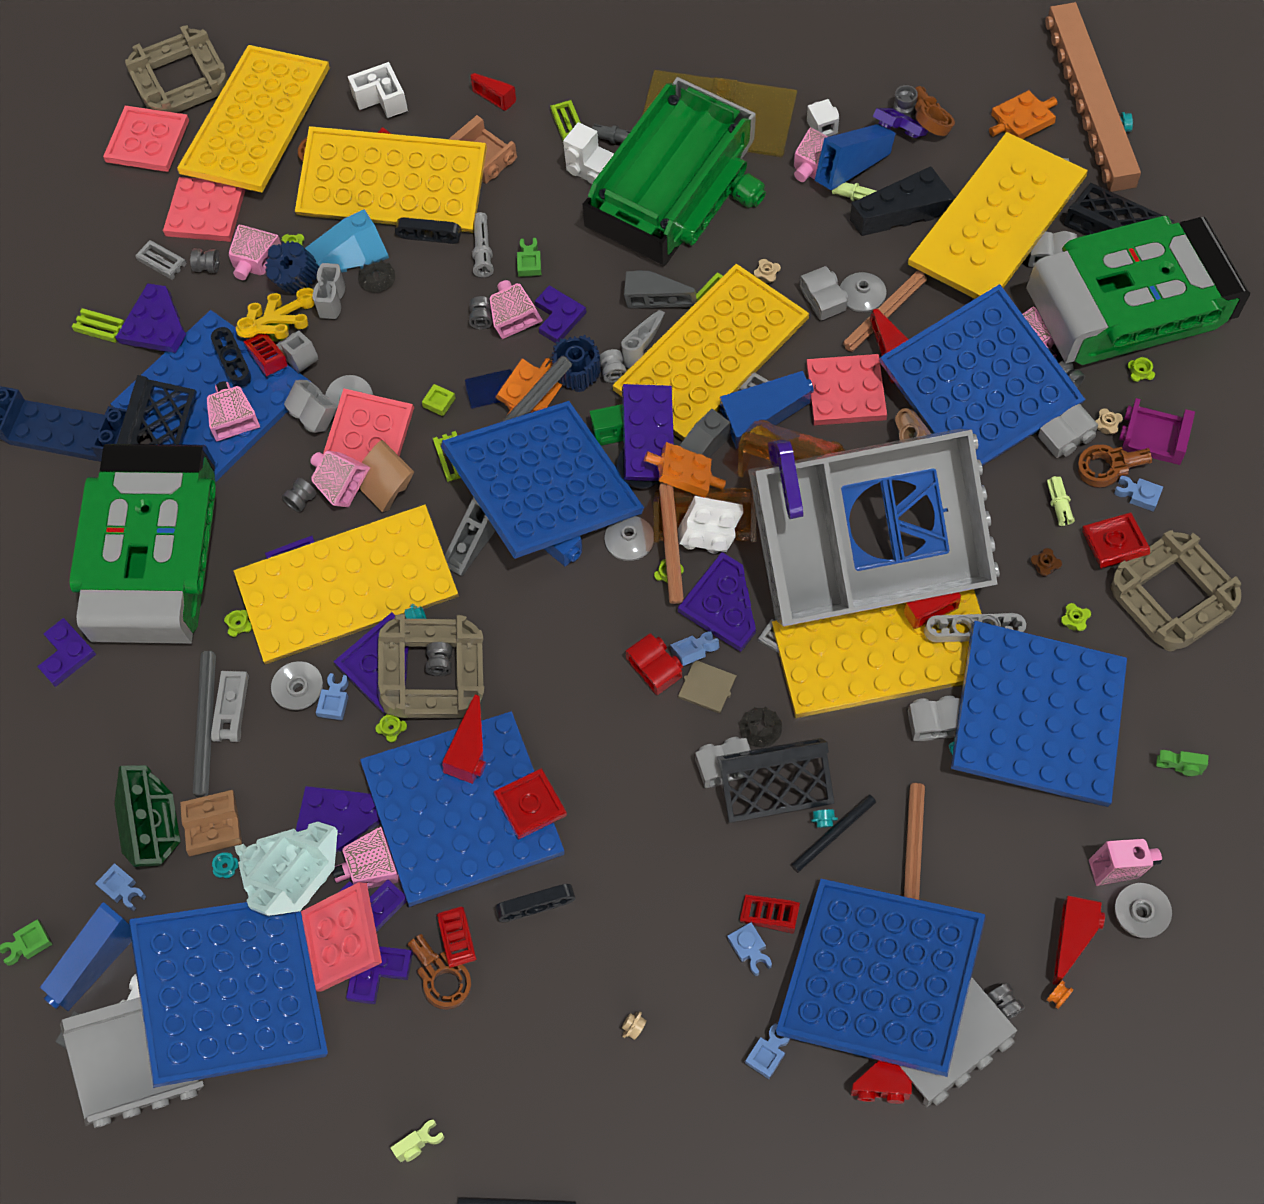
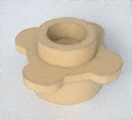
[754,259,781,283]
[1095,408,1123,434]
[622,1011,647,1040]

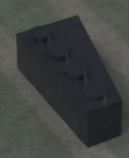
[850,166,955,236]

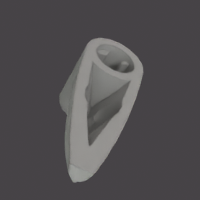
[621,310,665,368]

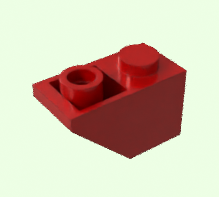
[851,1060,912,1104]

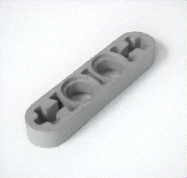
[924,613,1026,642]

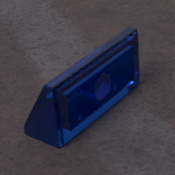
[465,369,512,409]

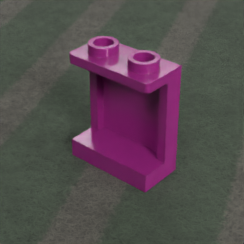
[1119,398,1195,465]

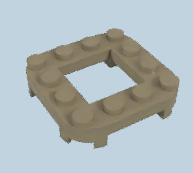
[125,25,228,113]
[1110,530,1241,651]
[378,614,484,718]

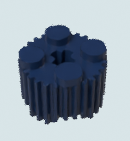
[265,241,319,295]
[551,335,601,392]

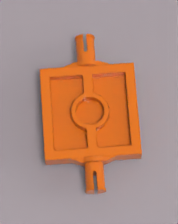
[989,90,1058,139]
[495,358,562,416]
[644,442,726,498]

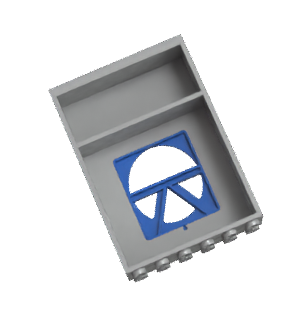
[748,429,1000,626]

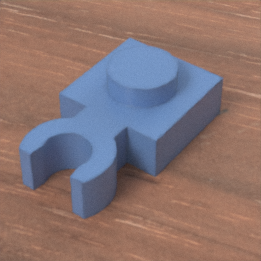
[1114,476,1163,512]
[670,631,720,666]
[316,673,349,720]
[95,863,146,911]
[727,922,772,976]
[745,1023,790,1079]

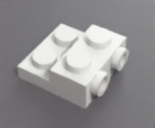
[678,496,743,554]

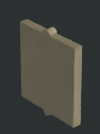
[678,660,737,714]

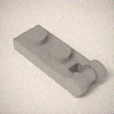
[211,671,249,742]

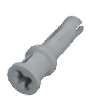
[472,212,494,277]

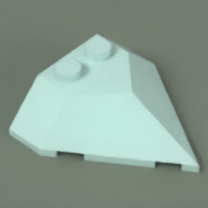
[235,822,338,916]

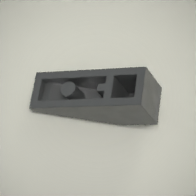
[624,270,697,308]
[680,409,730,458]
[445,497,495,576]

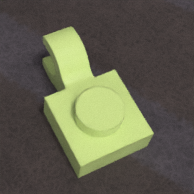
[391,1120,445,1162]

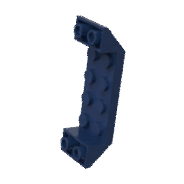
[0,386,127,462]

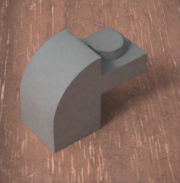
[276,331,318,373]

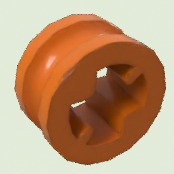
[1047,980,1074,1009]

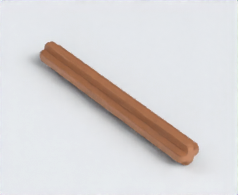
[843,271,927,352]
[659,483,684,604]
[904,783,925,900]

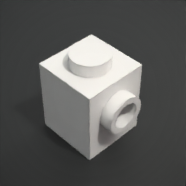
[807,99,839,136]

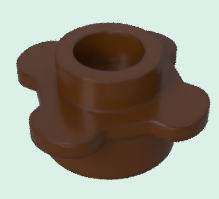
[1031,548,1062,576]

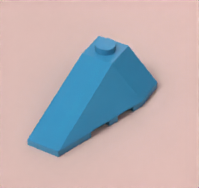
[305,209,389,272]

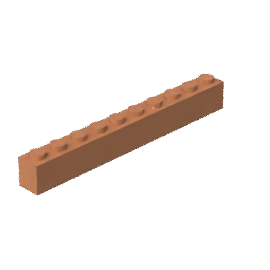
[1045,2,1141,192]

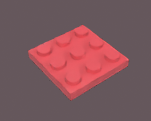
[103,106,189,172]
[163,177,246,242]
[806,354,887,426]
[323,388,414,463]
[301,882,382,992]

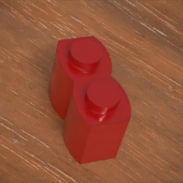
[625,633,683,695]

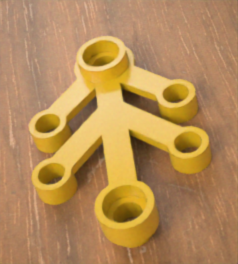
[236,288,314,339]

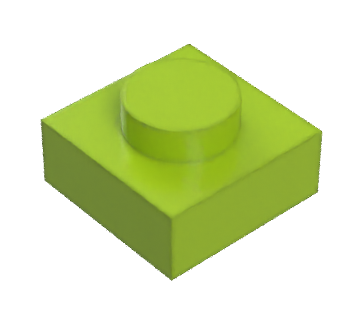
[422,384,456,416]

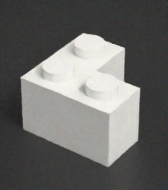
[348,62,408,118]
[563,122,614,184]

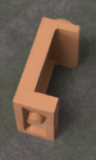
[449,115,517,184]

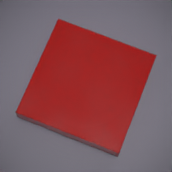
[1082,512,1150,568]
[494,768,567,840]

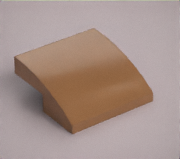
[359,440,414,512]
[180,790,242,857]

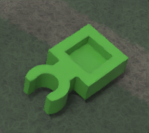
[517,238,542,277]
[1156,750,1208,776]
[0,919,52,966]

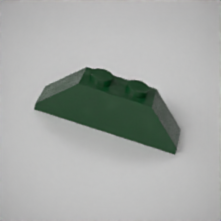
[114,765,181,867]

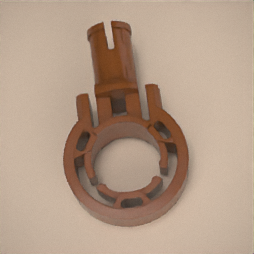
[915,86,955,136]
[1078,445,1152,487]
[407,934,471,1010]

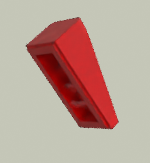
[470,73,516,111]
[244,334,287,376]
[904,592,961,629]
[740,895,800,934]
[437,907,477,968]

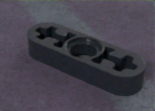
[395,217,462,244]
[211,327,251,387]
[495,884,576,922]

